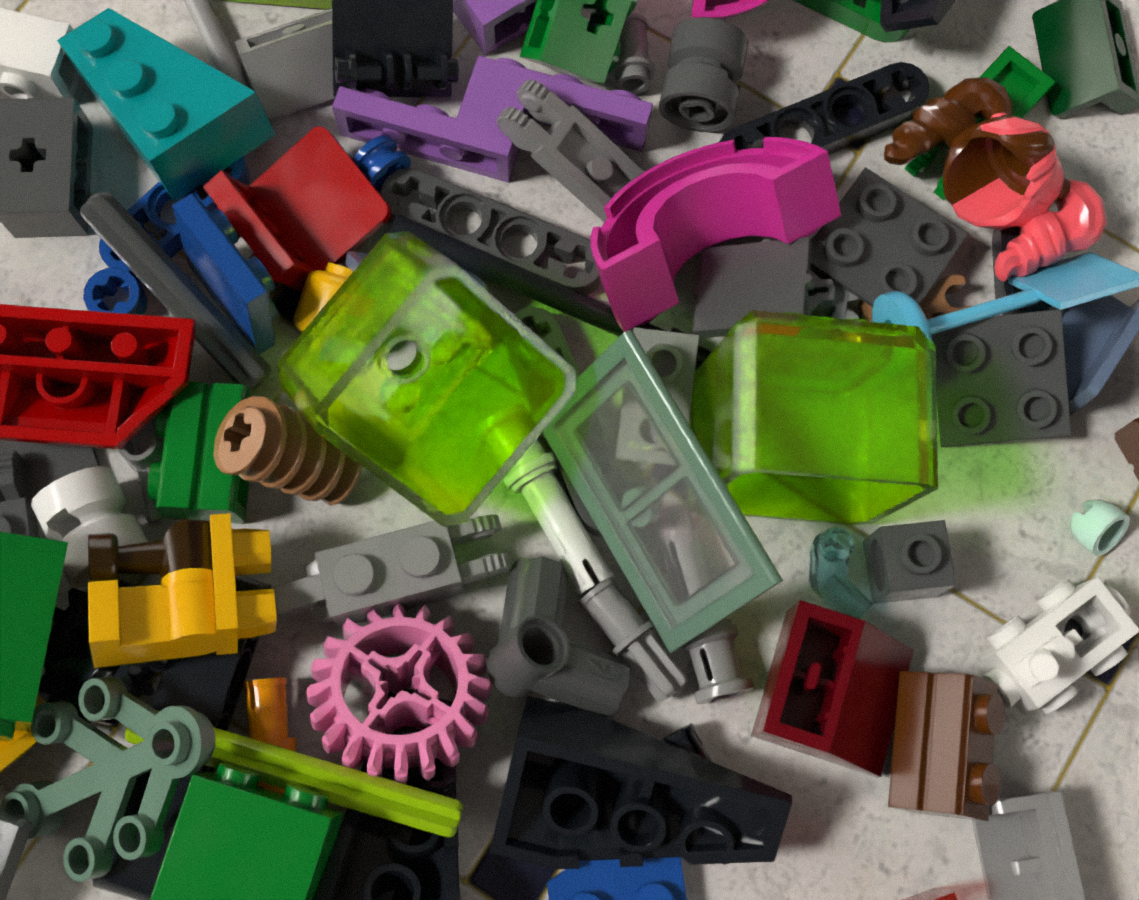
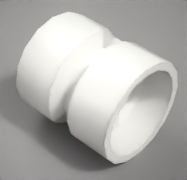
[31,466,148,588]

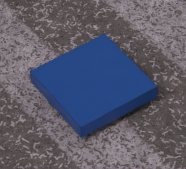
[172,194,279,354]

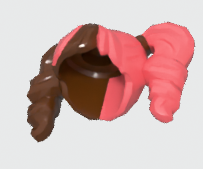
[884,77,1107,282]

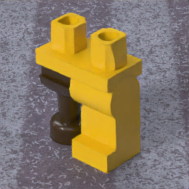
[88,513,277,668]

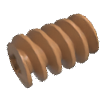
[213,396,364,506]

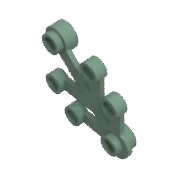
[0,677,215,882]

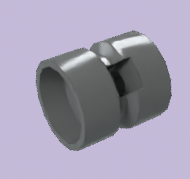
[658,17,749,132]

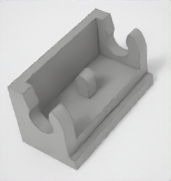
[972,791,1086,900]

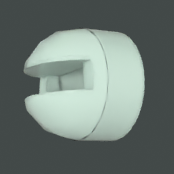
[1070,499,1130,556]

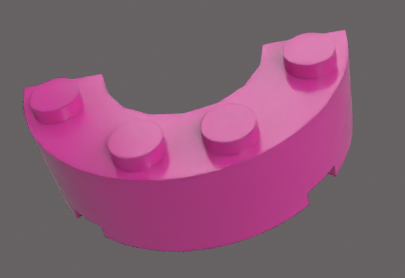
[590,137,842,332]

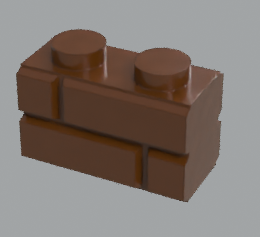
[888,671,1005,821]

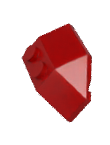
[0,304,197,449]

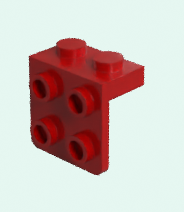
[203,126,392,292]

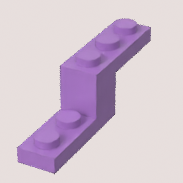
[332,55,653,183]

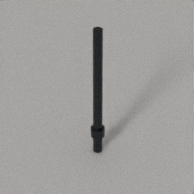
[389,214,738,385]

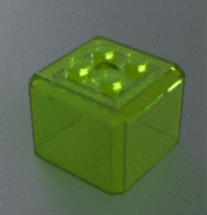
[277,231,576,527]
[689,310,938,525]

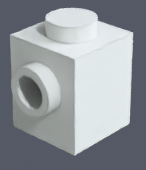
[0,7,80,99]

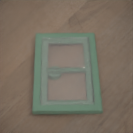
[535,330,783,653]

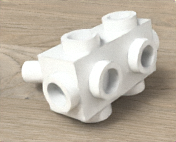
[980,577,1139,715]

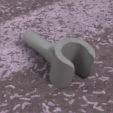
[119,429,163,523]

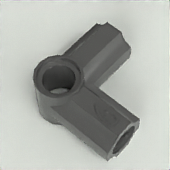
[486,556,630,718]

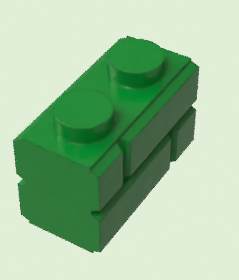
[148,381,255,524]

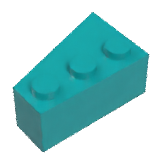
[57,8,276,202]

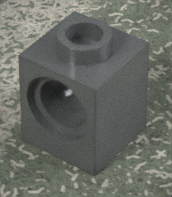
[863,520,957,604]

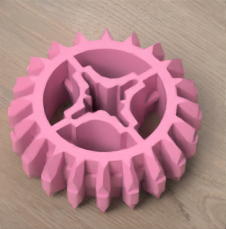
[307,603,492,784]

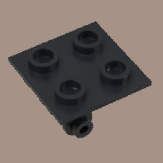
[332,0,459,97]

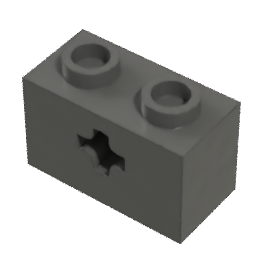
[0,97,93,238]

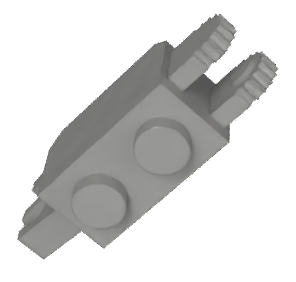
[272,514,513,626]

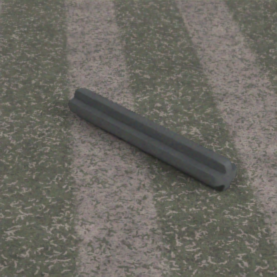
[80,191,272,390]

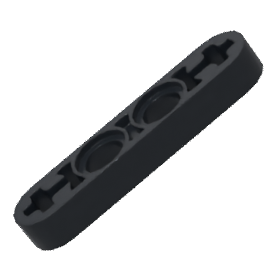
[719,62,930,155]

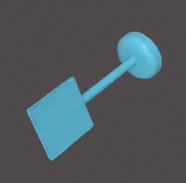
[872,252,1139,381]

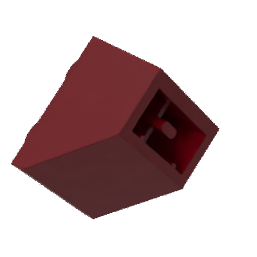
[751,600,914,778]

